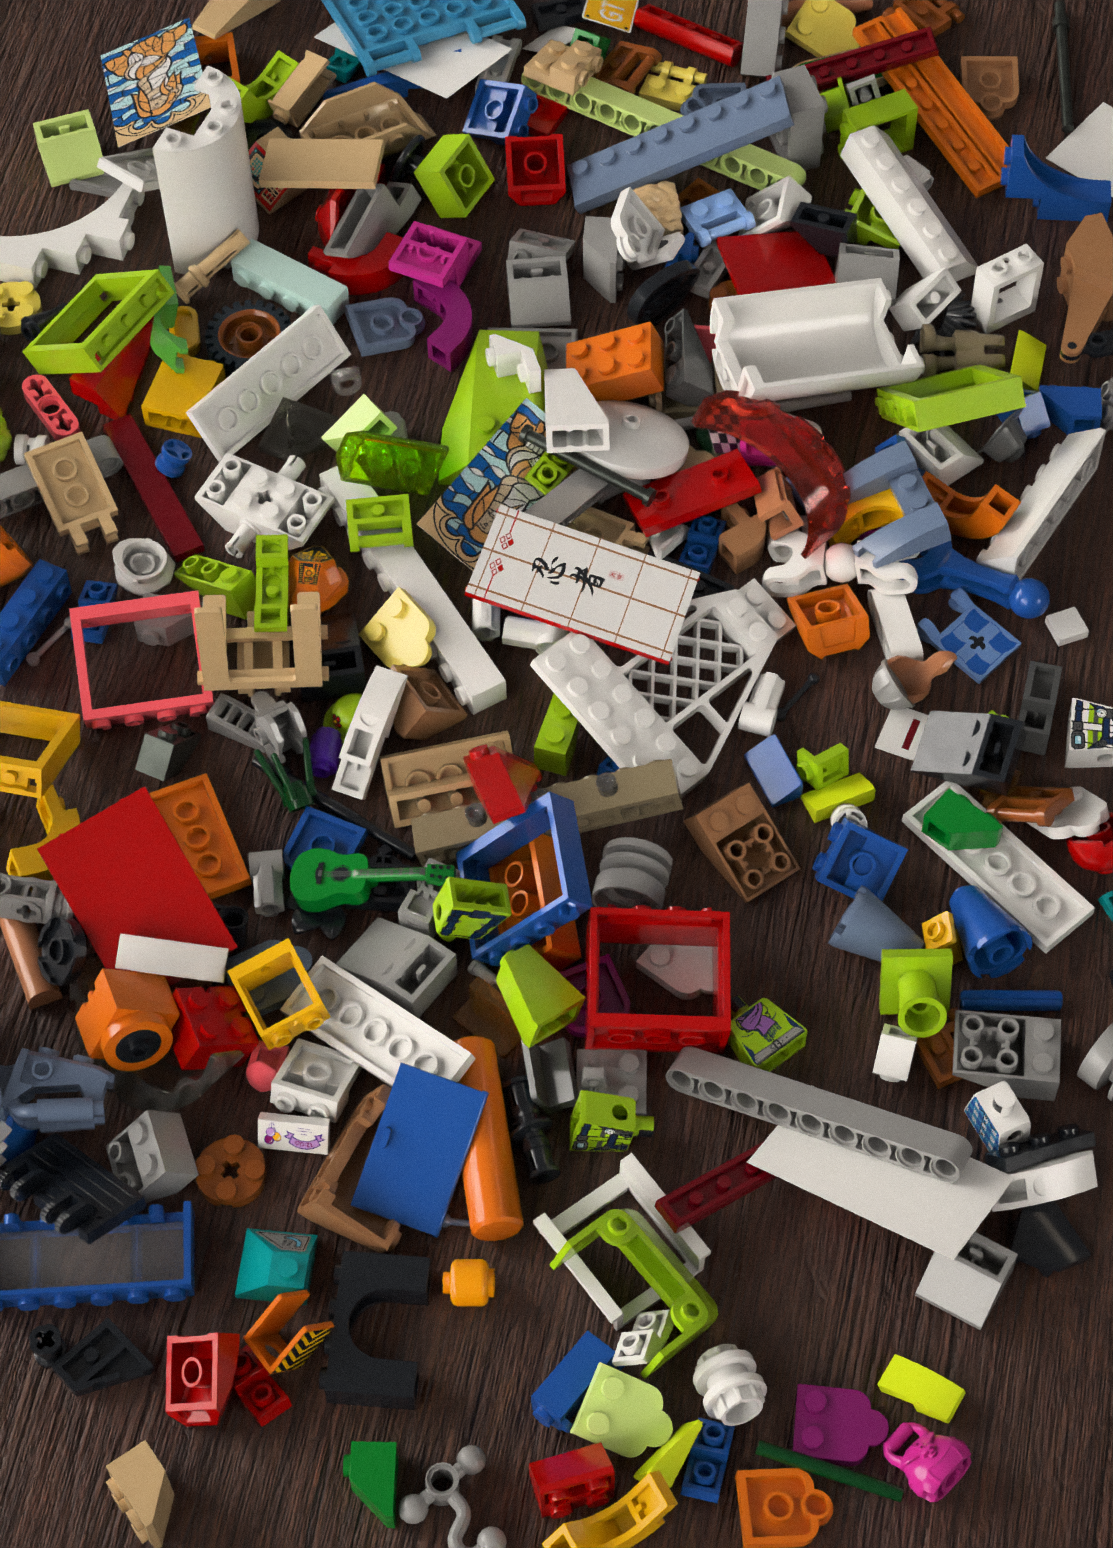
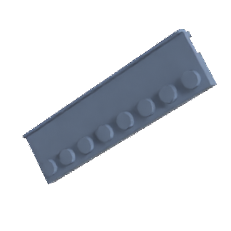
[567,75,795,214]

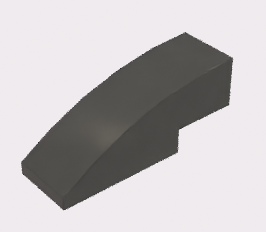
[1018,660,1062,755]

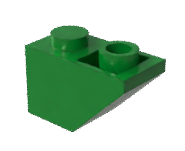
[921,788,1003,850]

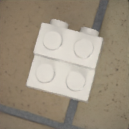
[270,1038,362,1123]

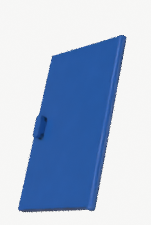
[351,1062,489,1238]

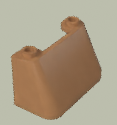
[297,1084,402,1253]

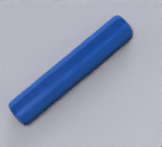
[959,990,1063,1011]

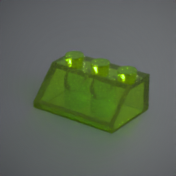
[335,430,449,496]

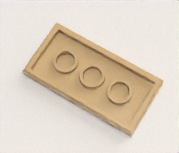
[259,138,385,189]

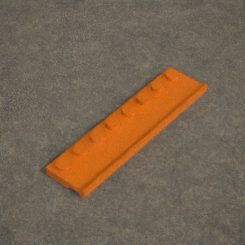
[852,7,1009,198]

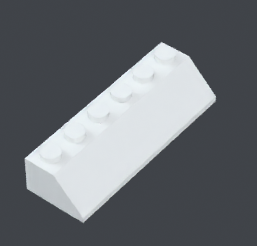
[840,125,978,282]
[976,428,1106,580]

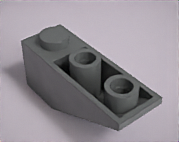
[664,308,713,407]

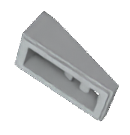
[206,693,266,753]

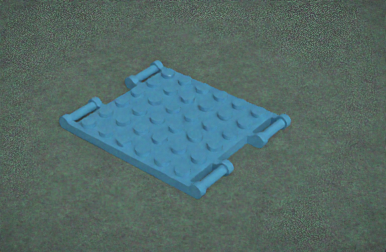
[321,0,526,77]

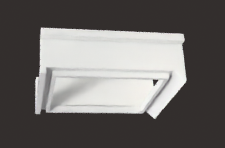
[533,1153,711,1331]

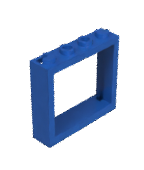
[456,791,593,967]

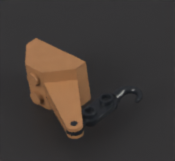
[1057,213,1113,364]

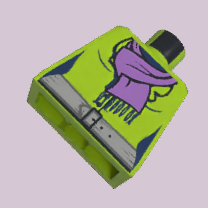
[727,996,807,1072]

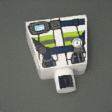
[1065,698,1113,768]

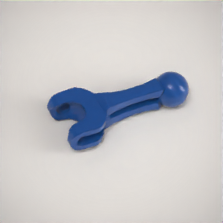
[899,541,1050,619]

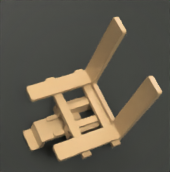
[194,592,329,697]

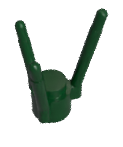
[254,737,318,813]

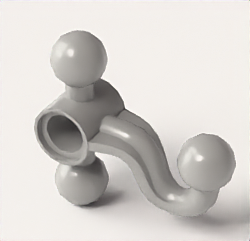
[398,1445,507,1548]

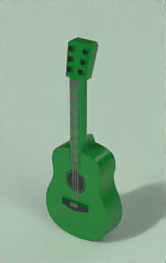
[290,848,456,912]

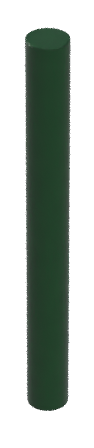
[755,1440,904,1502]

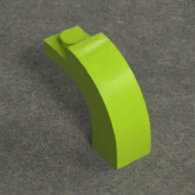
[228,50,299,123]

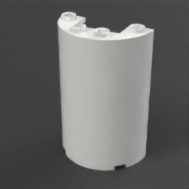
[152,66,259,274]
[710,278,925,405]

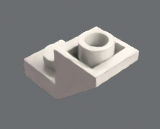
[485,334,541,394]

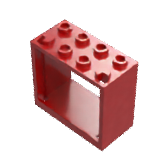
[585,904,731,1054]

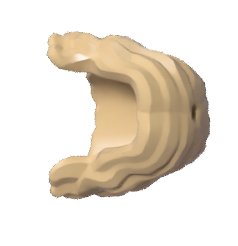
[633,181,684,236]

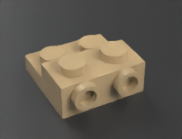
[523,39,603,96]

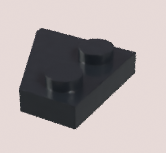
[51,1317,155,1397]

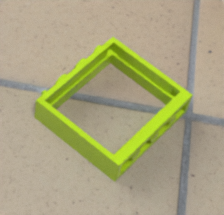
[22,269,175,375]
[875,364,1026,432]

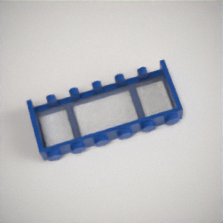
[0,1201,195,1312]

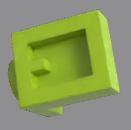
[796,743,849,791]

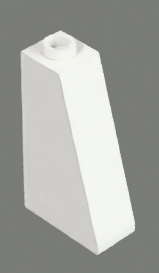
[544,368,610,453]

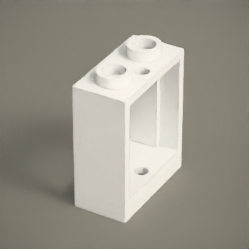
[971,244,1044,334]

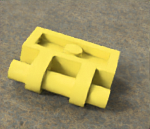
[639,60,708,112]

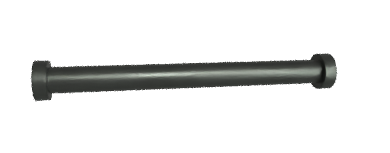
[518,424,657,507]

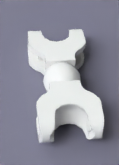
[762,531,920,597]

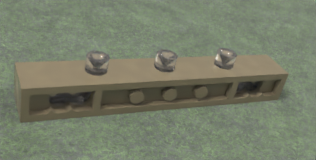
[411,759,683,867]

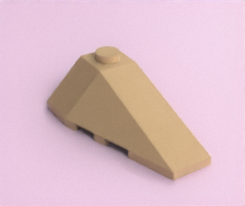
[192,0,281,40]

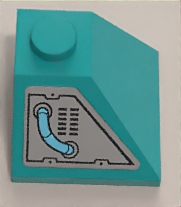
[235,1228,318,1305]

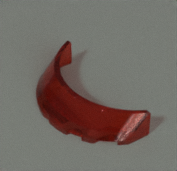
[691,390,851,559]

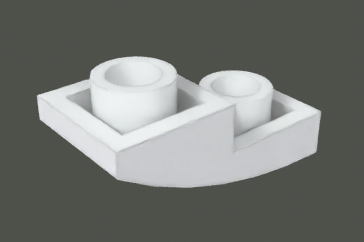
[612,1309,674,1367]

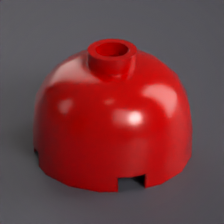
[1066,812,1113,874]

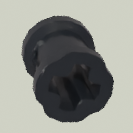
[29,1324,67,1368]

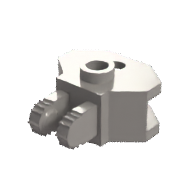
[251,690,307,764]

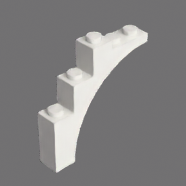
[0,183,145,289]

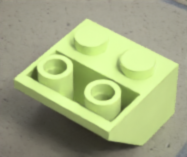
[33,109,104,187]

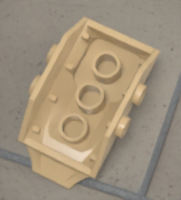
[299,82,436,159]

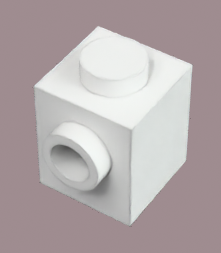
[872,1023,917,1082]

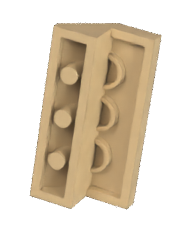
[379,730,513,828]

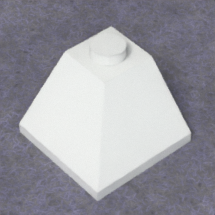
[738,176,812,236]

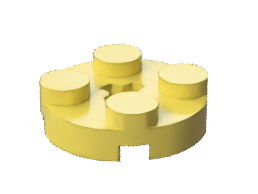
[0,281,42,335]

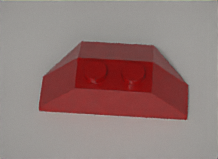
[315,163,387,247]

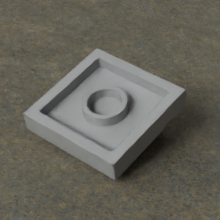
[576,1049,647,1116]

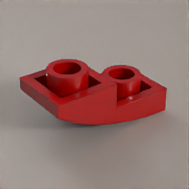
[232,1345,292,1427]

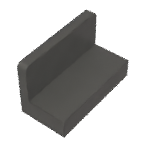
[521,1037,579,1115]

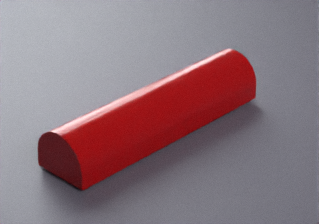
[634,4,744,67]

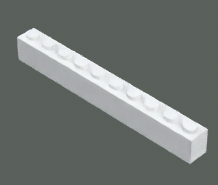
[318,459,507,715]

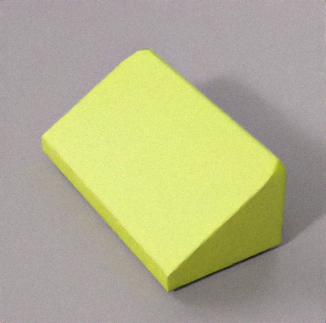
[1010,330,1047,391]
[800,772,876,823]

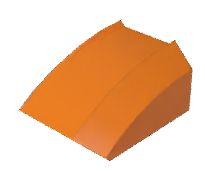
[786,583,870,659]

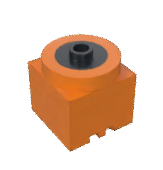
[75,968,180,1071]

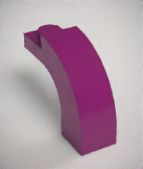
[413,279,473,372]

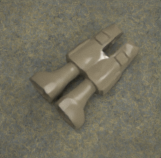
[919,324,1005,378]

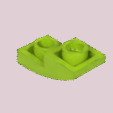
[524,451,574,495]

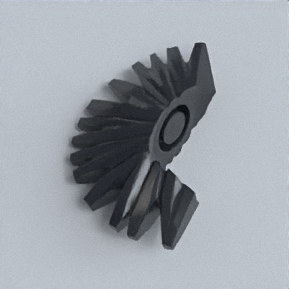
[909,293,976,356]

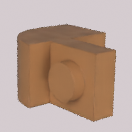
[718,502,766,574]

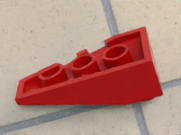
[463,745,542,824]

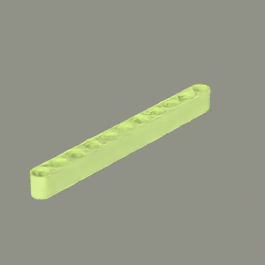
[521,73,806,191]

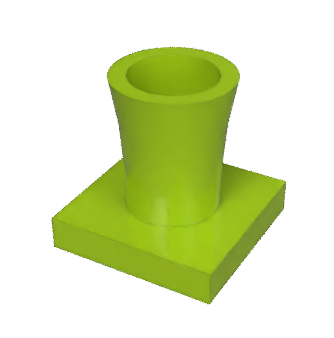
[879,948,953,1038]

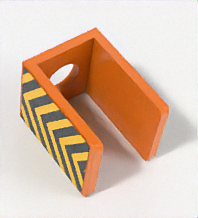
[243,1289,335,1374]

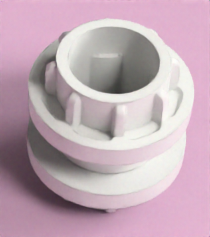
[693,1344,767,1426]

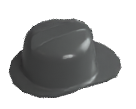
[978,408,1027,463]

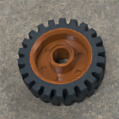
[205,300,292,378]

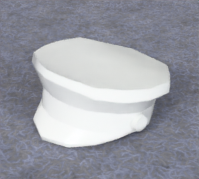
[112,538,175,596]

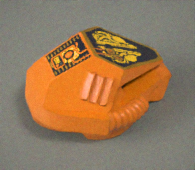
[289,546,349,614]

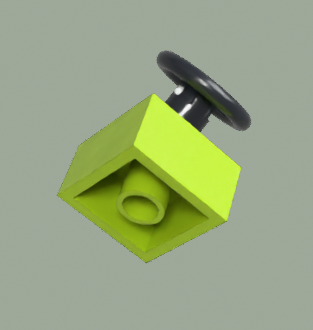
[390,134,495,218]

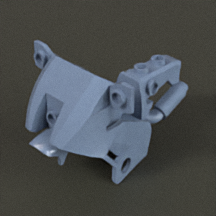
[0,1047,115,1133]

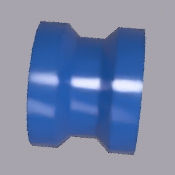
[155,439,192,478]

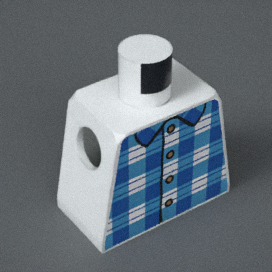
[964,1081,1031,1152]

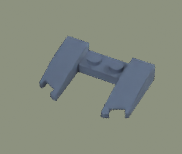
[830,440,952,569]

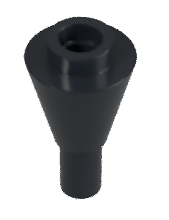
[21,302,67,341]

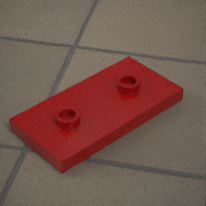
[623,449,762,538]

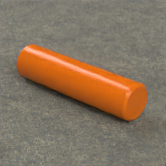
[454,1036,524,1241]

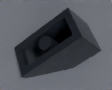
[791,202,857,257]

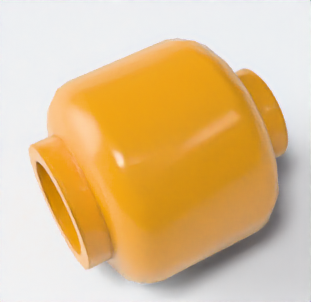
[443,1259,495,1307]

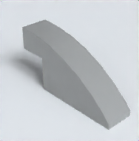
[323,181,422,258]

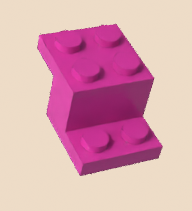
[388,221,482,288]

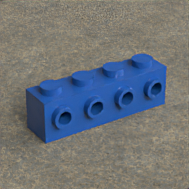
[0,559,72,686]

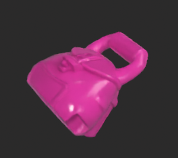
[883,1422,971,1502]

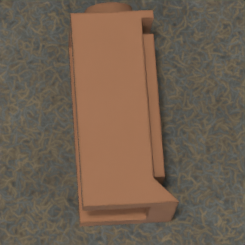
[754,466,805,541]

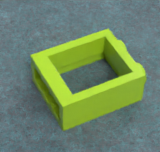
[837,89,918,160]

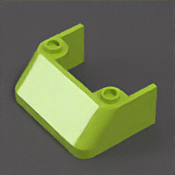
[549,1208,718,1379]

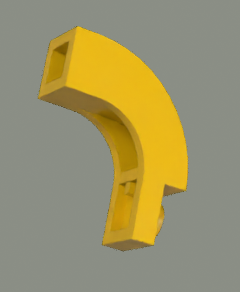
[824,489,936,547]
[6,784,80,892]
[542,1470,678,1548]

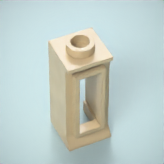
[268,50,337,128]

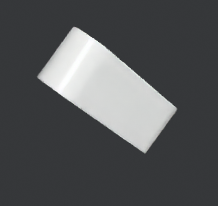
[867,589,924,661]

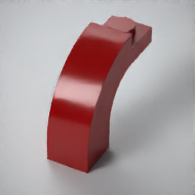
[307,232,404,295]

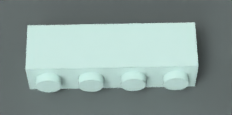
[231,238,349,325]

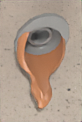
[872,651,957,710]

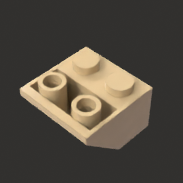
[106,1440,174,1548]

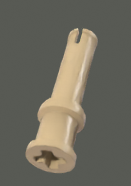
[174,229,250,304]

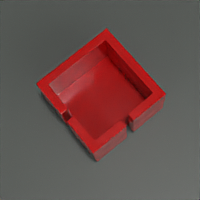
[171,986,259,1070]

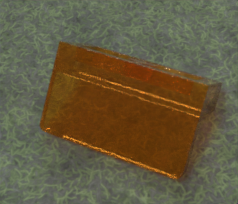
[453,976,522,1059]

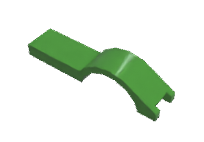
[150,265,188,374]

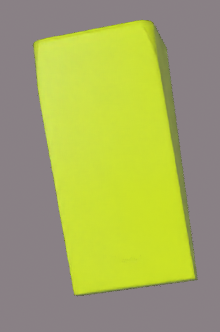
[633,1420,703,1488]

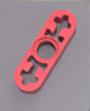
[22,375,81,441]

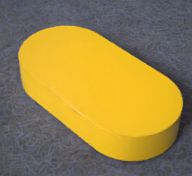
[169,306,201,357]

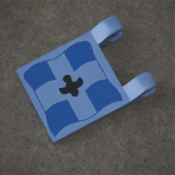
[917,588,1022,684]

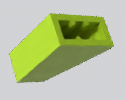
[496,944,586,1048]

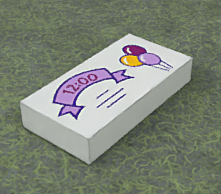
[258,1112,330,1155]

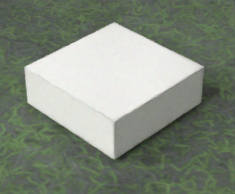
[1045,607,1089,647]

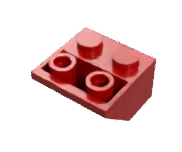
[529,1442,615,1519]

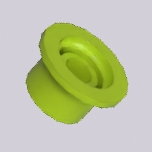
[820,77,852,133]

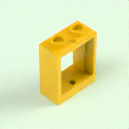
[227,938,331,1051]

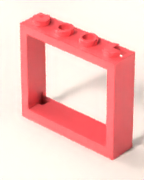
[69,590,215,731]

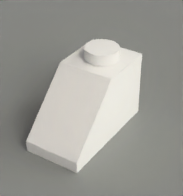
[888,267,962,331]

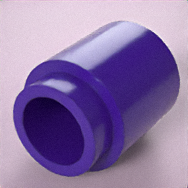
[309,727,343,778]

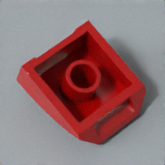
[505,134,566,206]
[165,1332,240,1427]

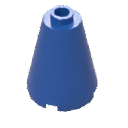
[949,885,1032,978]

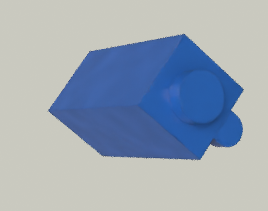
[531,1330,625,1433]

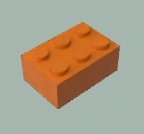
[566,321,664,401]

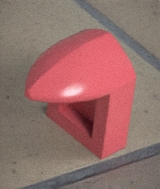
[246,1040,290,1092]

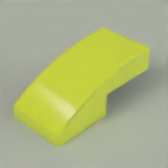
[877,1354,966,1424]

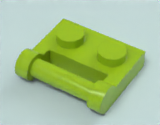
[346,494,414,553]

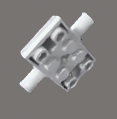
[195,452,335,558]

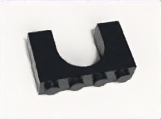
[319,1251,432,1410]

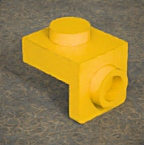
[922,911,963,965]

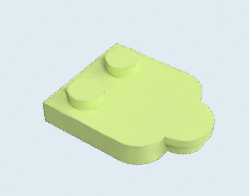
[570,1362,673,1458]

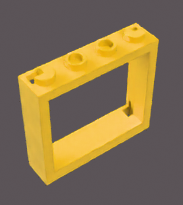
[0,701,80,798]

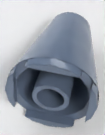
[827,885,924,962]

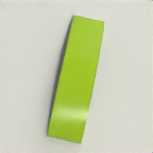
[254,534,289,632]

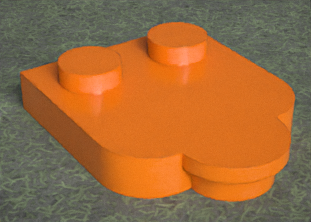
[735,1468,833,1548]

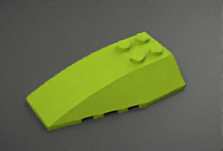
[438,330,548,485]

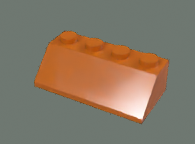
[488,834,582,972]

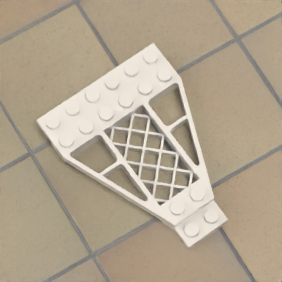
[530,578,796,798]

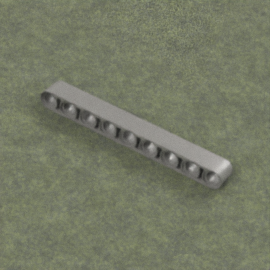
[666,1046,973,1182]

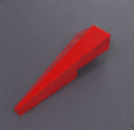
[69,316,154,420]

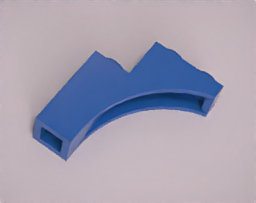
[1000,134,1112,222]

